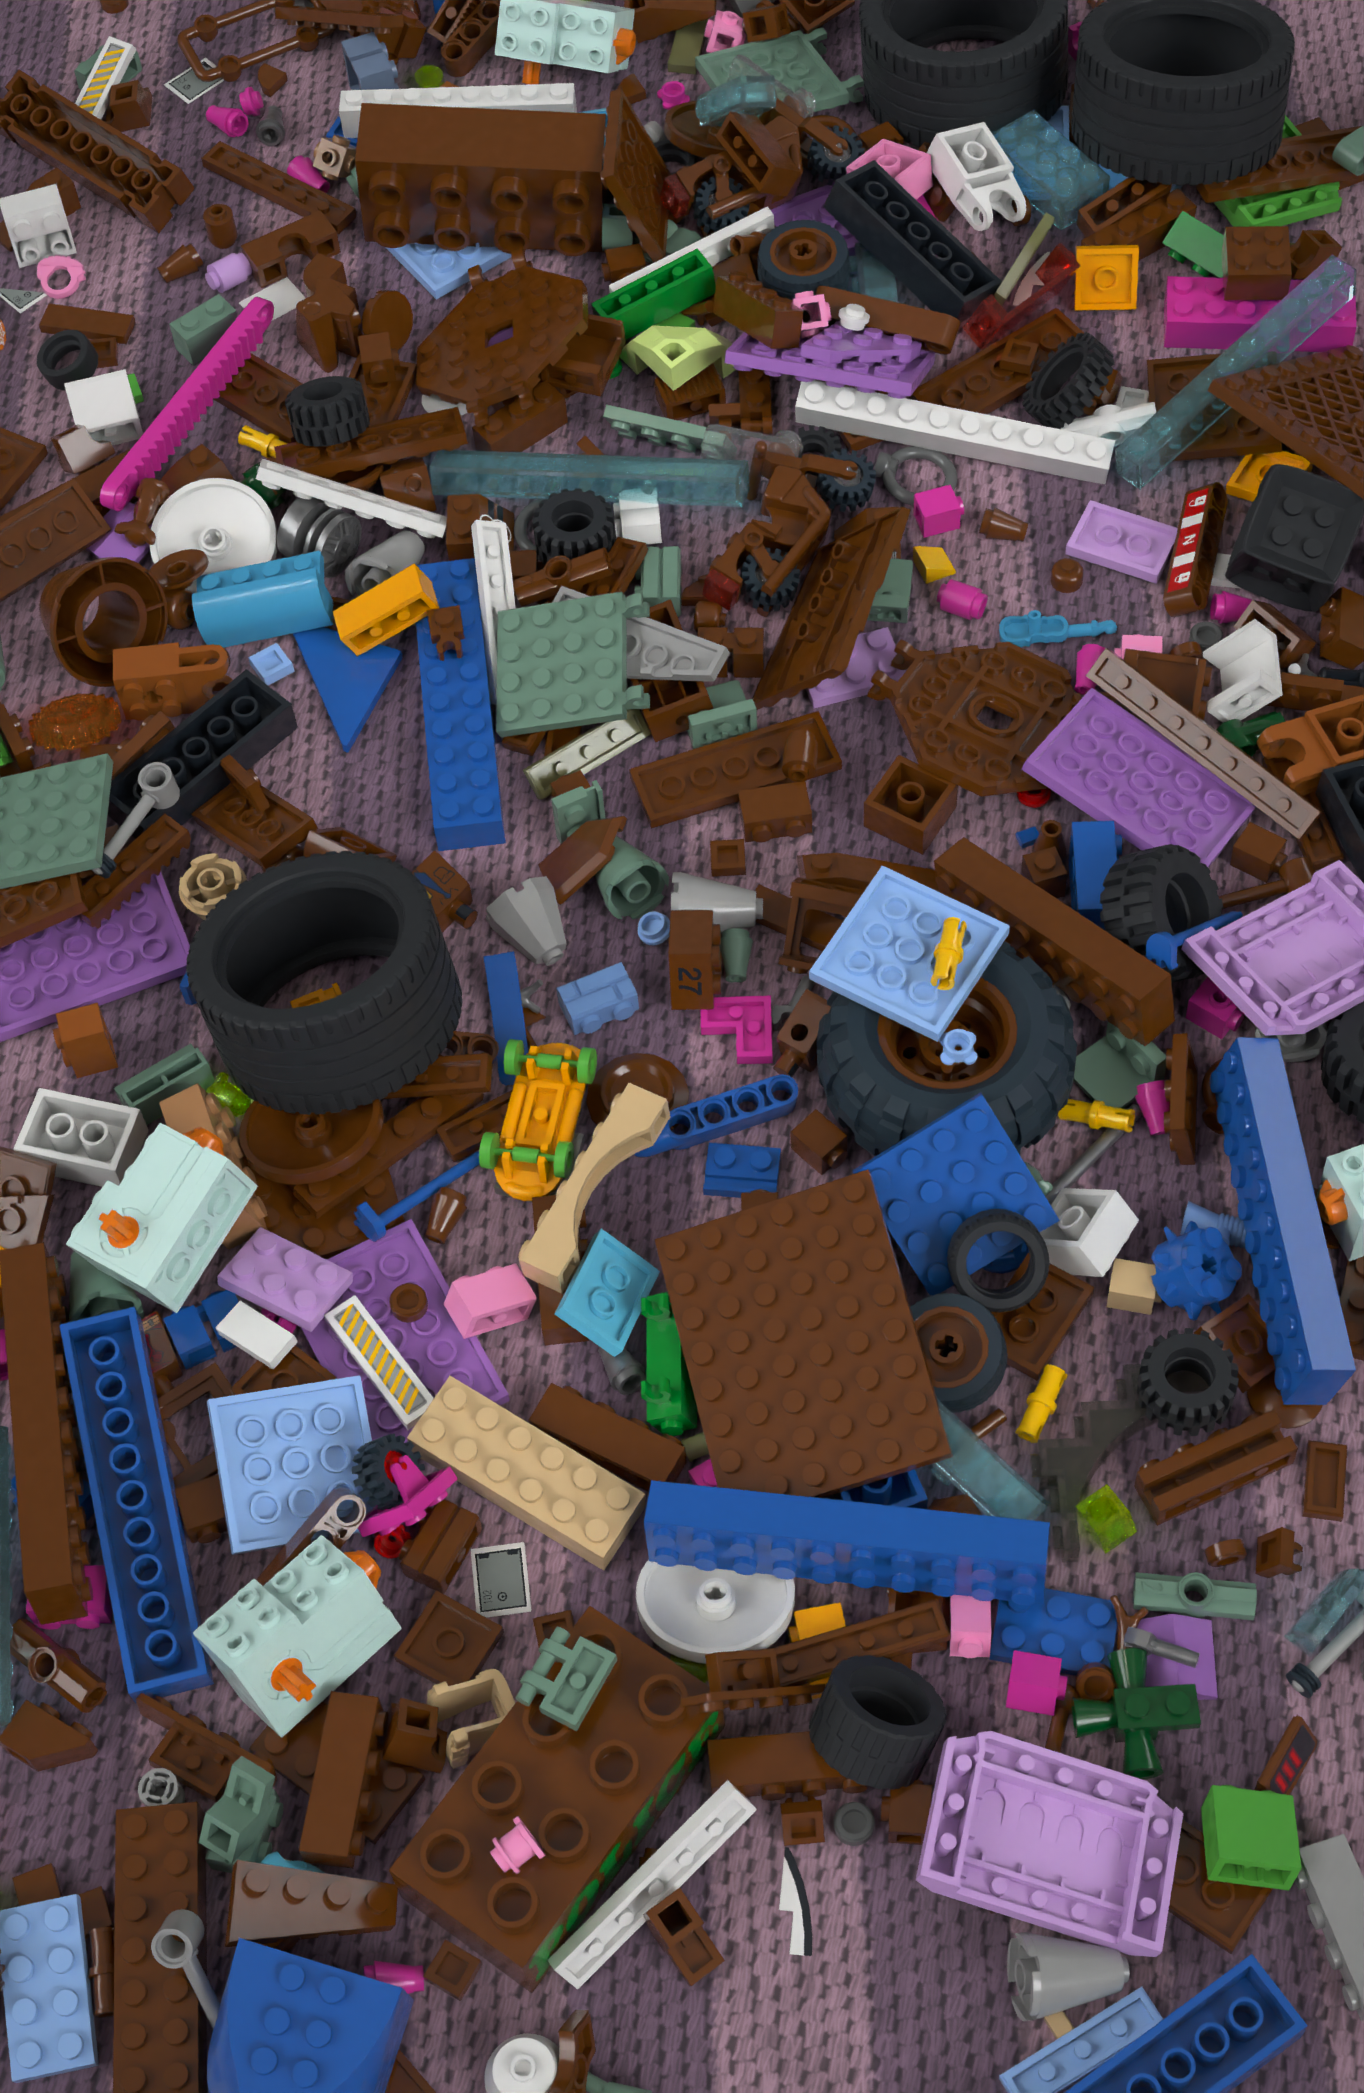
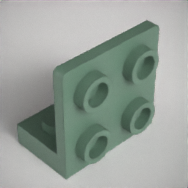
[867,559,913,623]
[687,680,757,749]
[1073,1022,1167,1109]

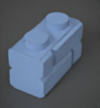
[556,962,639,1035]

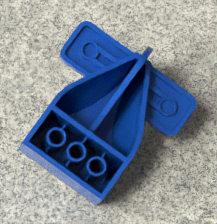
[207,1938,414,2093]

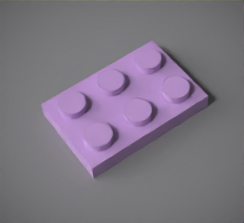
[1065,500,1178,584]
[806,627,906,709]
[217,1227,353,1332]

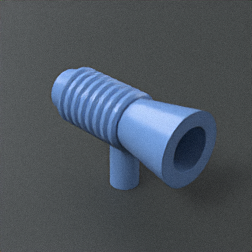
[1180,1201,1246,1249]

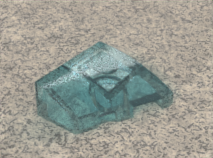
[1284,1569,1364,1657]

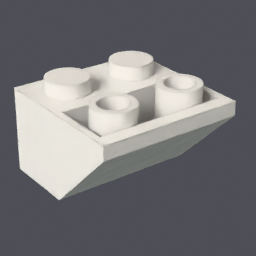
[0,184,77,268]
[64,369,143,445]

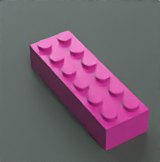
[1164,276,1357,352]

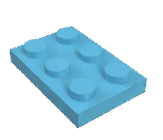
[554,1228,660,1357]

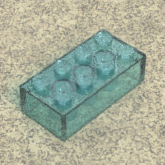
[992,110,1110,230]

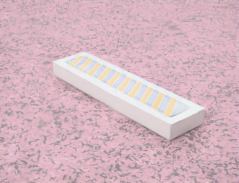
[75,36,136,119]
[324,1295,434,1430]

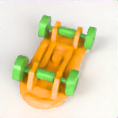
[479,1039,597,1201]

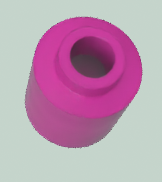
[937,579,988,620]

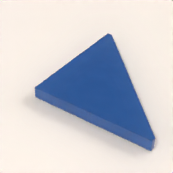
[292,627,403,753]

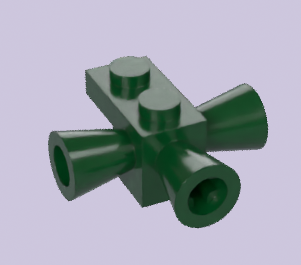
[1071,1648,1201,1779]

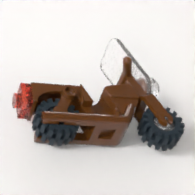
[660,55,864,238]
[700,424,876,617]

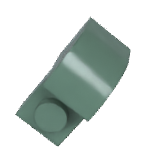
[602,203,634,251]
[199,1756,277,1863]

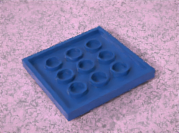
[852,1092,1060,1296]

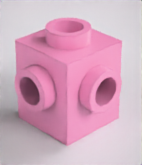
[704,10,746,53]
[792,291,831,339]

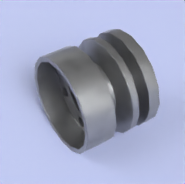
[277,497,362,578]

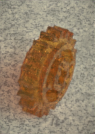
[28,693,122,751]

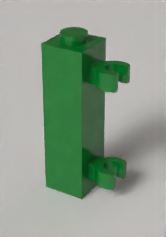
[641,1292,697,1436]

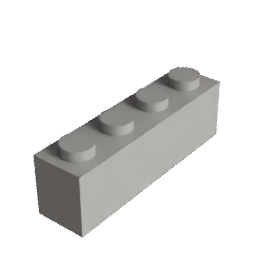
[1294,1834,1364,2021]

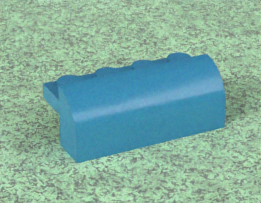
[192,551,333,648]

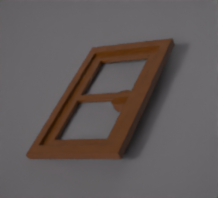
[80,1362,232,1489]

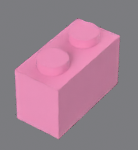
[444,1263,537,1339]

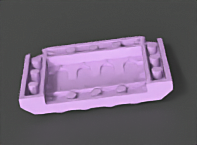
[1181,860,1364,1036]
[916,1731,1183,1957]

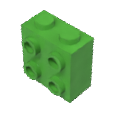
[1201,1785,1302,1891]

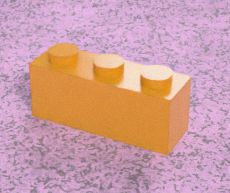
[333,563,439,656]

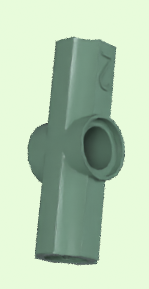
[1133,1572,1257,1621]

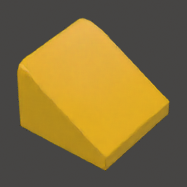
[913,546,956,584]

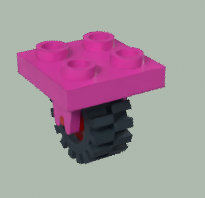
[352,1434,458,1537]

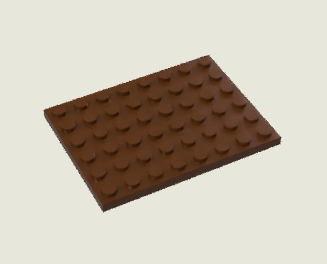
[654,1169,954,1498]

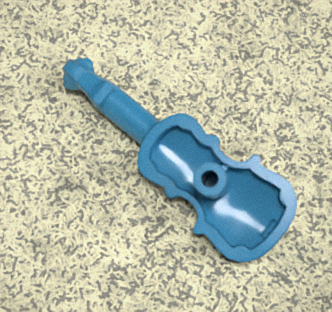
[999,610,1117,647]

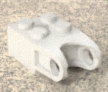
[927,122,1026,231]

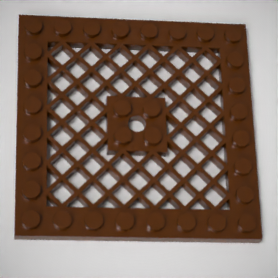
[1207,345,1364,499]

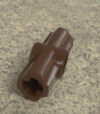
[513,547,614,607]
[2,1619,107,1713]

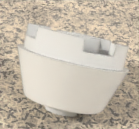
[484,2034,559,2093]

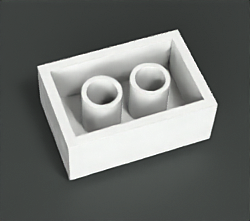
[13,1088,148,1187]

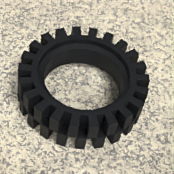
[1022,332,1114,429]

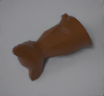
[115,478,170,548]

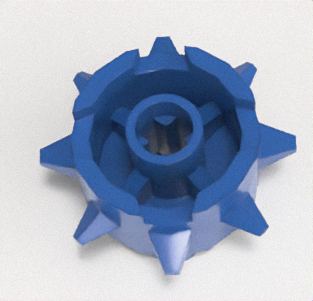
[1151,1221,1242,1321]

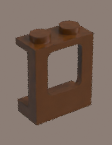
[778,877,865,974]

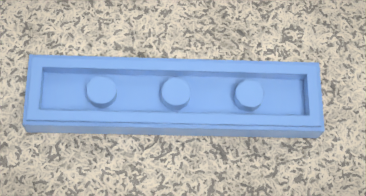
[999,1987,1163,2093]

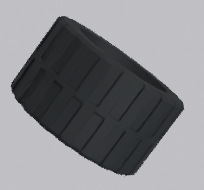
[809,1655,947,1790]

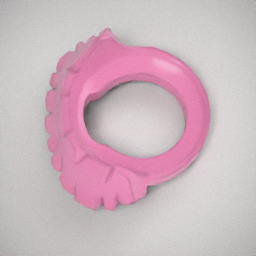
[37,255,86,299]

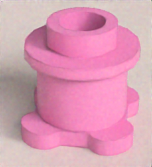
[490,1816,545,1874]

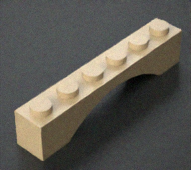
[518,1083,670,1294]

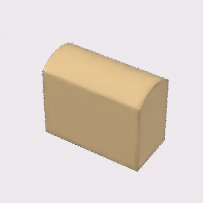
[1044,2011,1074,2039]

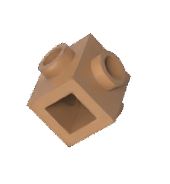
[313,134,356,181]

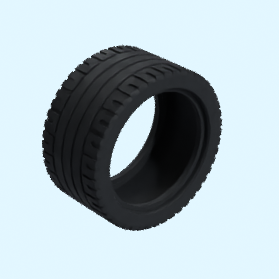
[859,0,1068,147]
[1071,0,1295,186]
[186,851,463,1115]

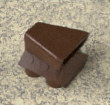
[296,279,363,373]

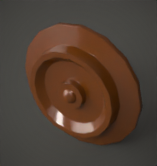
[586,1053,689,1131]

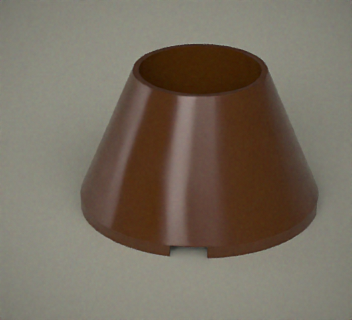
[39,557,168,687]

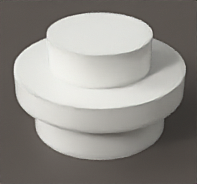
[838,304,870,331]

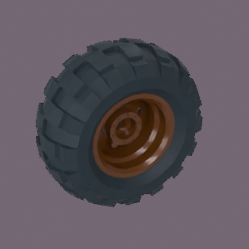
[817,941,1077,1156]

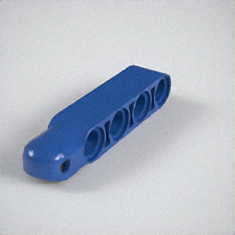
[633,1074,799,1158]

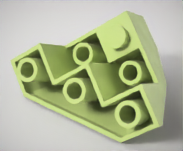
[619,325,736,391]

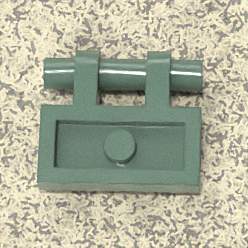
[515,1627,617,1731]

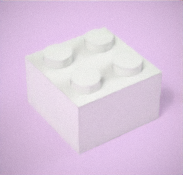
[1026,1188,1139,1277]

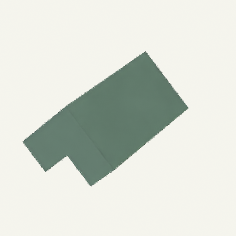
[114,1043,216,1125]

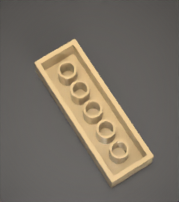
[407,1376,645,1570]

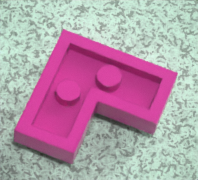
[700,995,773,1064]

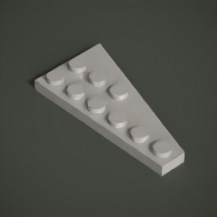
[552,586,730,682]

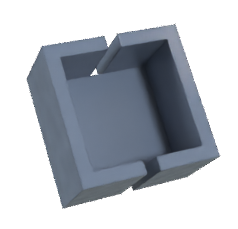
[341,32,399,90]

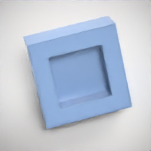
[248,643,295,686]

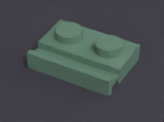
[551,780,605,844]

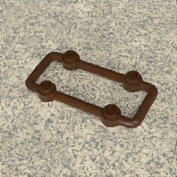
[177,0,336,82]

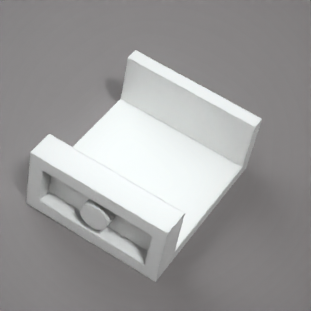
[1202,619,1283,723]

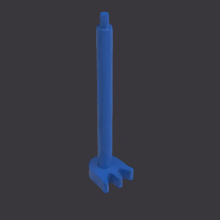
[1146,911,1243,971]
[354,1151,480,1242]

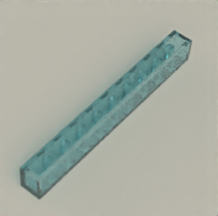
[1115,254,1357,490]
[429,450,750,507]

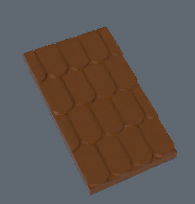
[752,507,911,710]

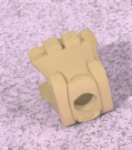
[427,1669,515,1769]

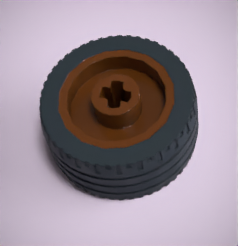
[757,219,850,315]
[910,1293,1007,1413]

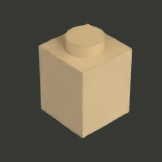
[1106,1258,1162,1315]

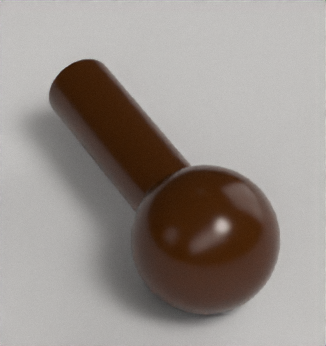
[1045,1683,1079,1753]

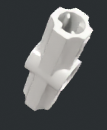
[1061,402,1159,447]

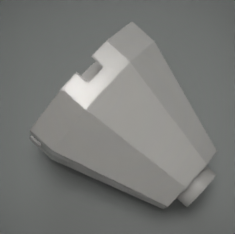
[486,876,566,966]

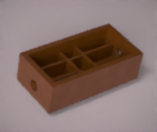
[631,599,714,742]

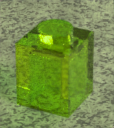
[1075,1484,1137,1554]

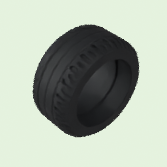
[947,1209,1050,1312]

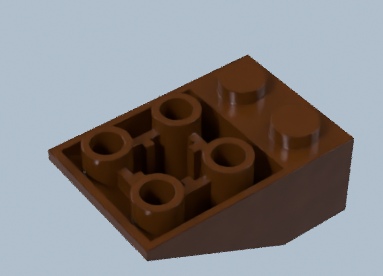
[624,0,716,43]

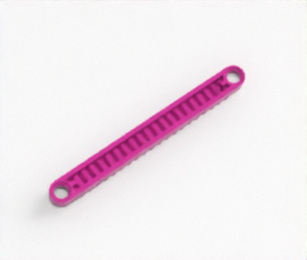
[100,296,274,512]

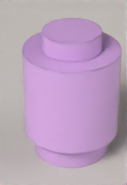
[205,253,252,293]

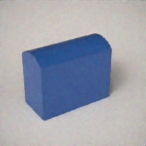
[1015,826,1039,849]

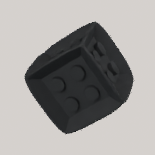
[1225,464,1364,612]

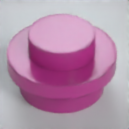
[239,87,264,116]

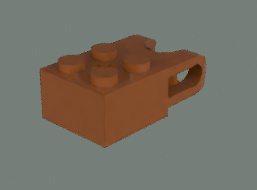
[113,642,233,721]
[1257,694,1364,796]

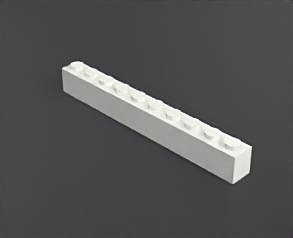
[795,380,1115,484]

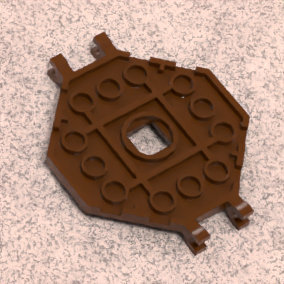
[416,247,588,427]
[867,639,1082,797]

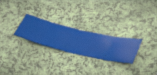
[483,951,528,1086]

